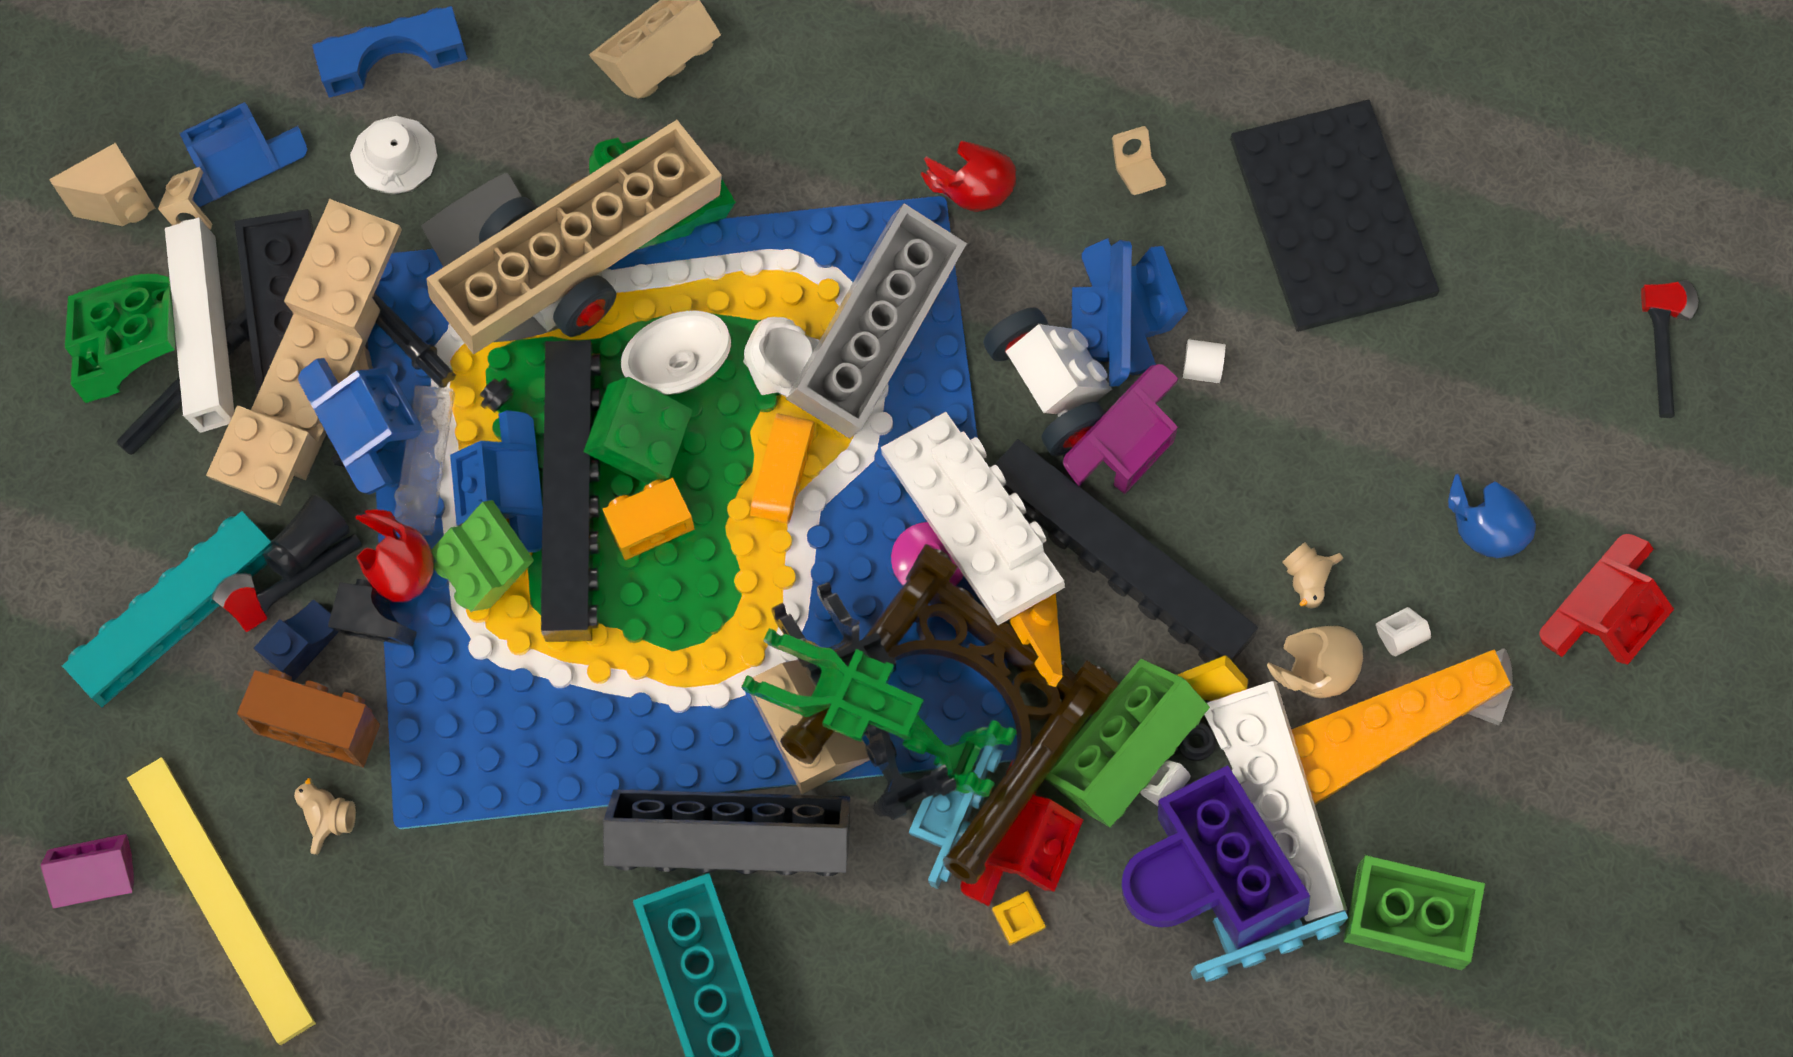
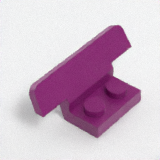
[1063,364,1178,494]

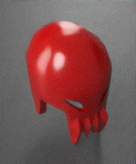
[921,141,1016,212]
[355,509,434,602]

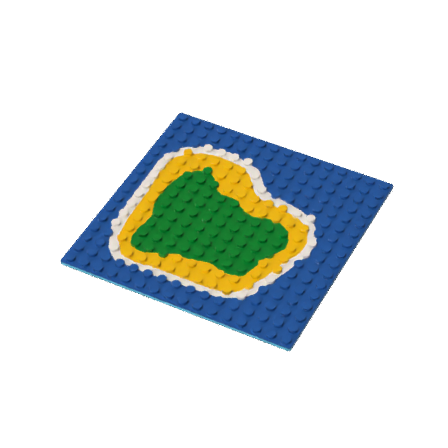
[368,196,1017,829]

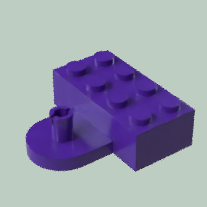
[1122,765,1310,950]

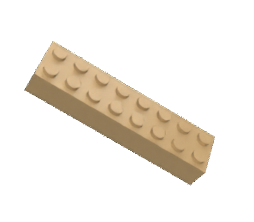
[427,120,722,355]

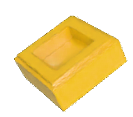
[992,891,1046,946]

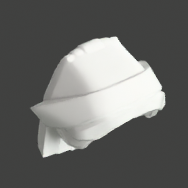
[743,317,820,397]

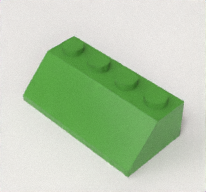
[1045,659,1210,827]

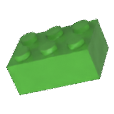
[1343,855,1485,970]

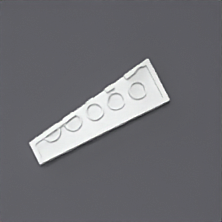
[1204,681,1347,921]

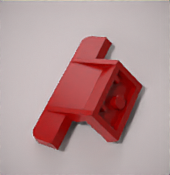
[1539,534,1674,665]
[960,760,1083,906]

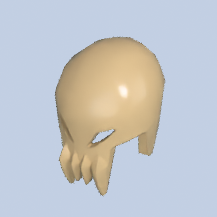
[1267,626,1363,698]

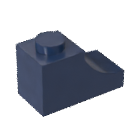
[253,600,338,682]

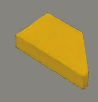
[1177,655,1248,701]

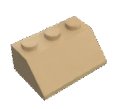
[589,0,721,99]
[750,660,870,794]

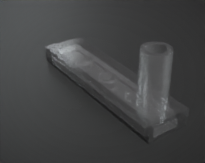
[394,385,455,535]

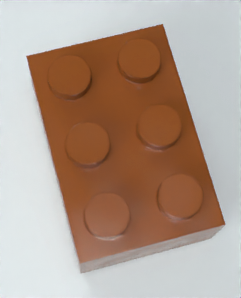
[237,669,380,768]

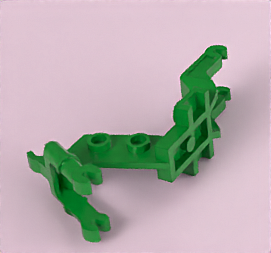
[741,628,1017,797]

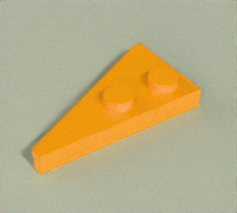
[1009,593,1063,687]

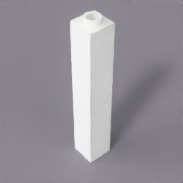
[165,218,234,433]

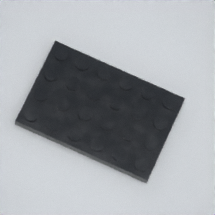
[1230,99,1439,332]

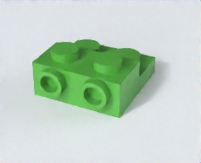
[431,500,534,612]

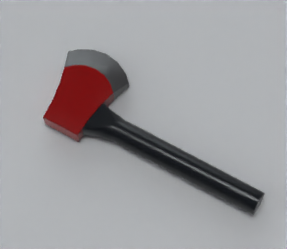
[1641,280,1699,418]
[212,534,362,632]

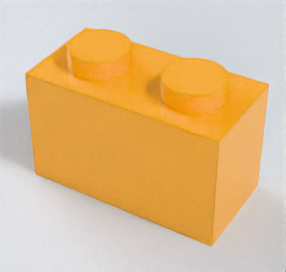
[603,478,694,560]

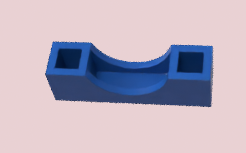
[312,6,468,98]

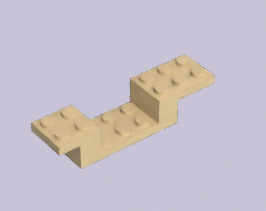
[206,199,402,506]

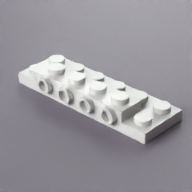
[881,412,1065,625]

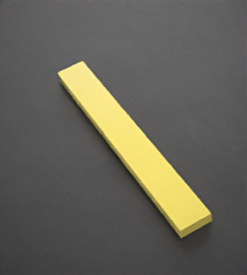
[127,757,316,1046]

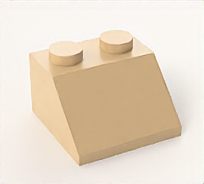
[49,143,155,226]

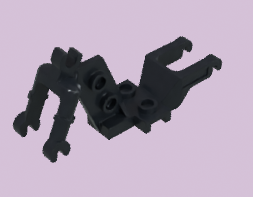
[771,582,957,820]

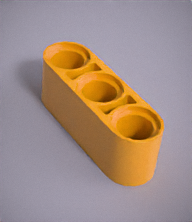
[751,413,815,524]

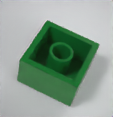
[583,376,693,484]

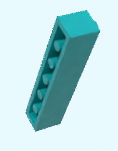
[62,511,272,708]

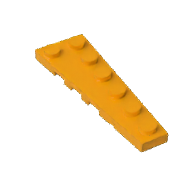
[1291,649,1511,805]

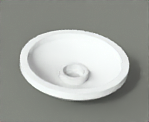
[621,311,731,395]

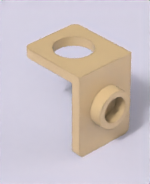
[1112,126,1166,195]
[158,167,213,230]

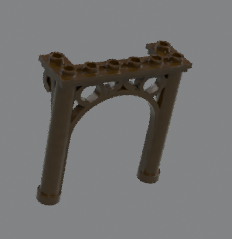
[780,544,1119,884]

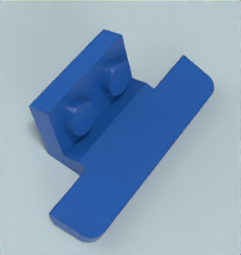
[179,102,307,208]
[1082,238,1188,375]
[1072,240,1132,386]
[298,358,424,494]
[450,410,543,553]

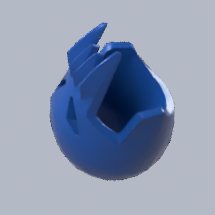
[1448,474,1536,558]

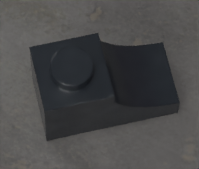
[328,579,417,647]

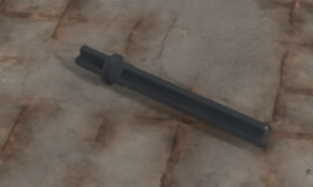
[372,293,456,389]
[117,308,250,455]

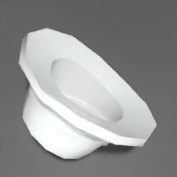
[350,116,437,195]

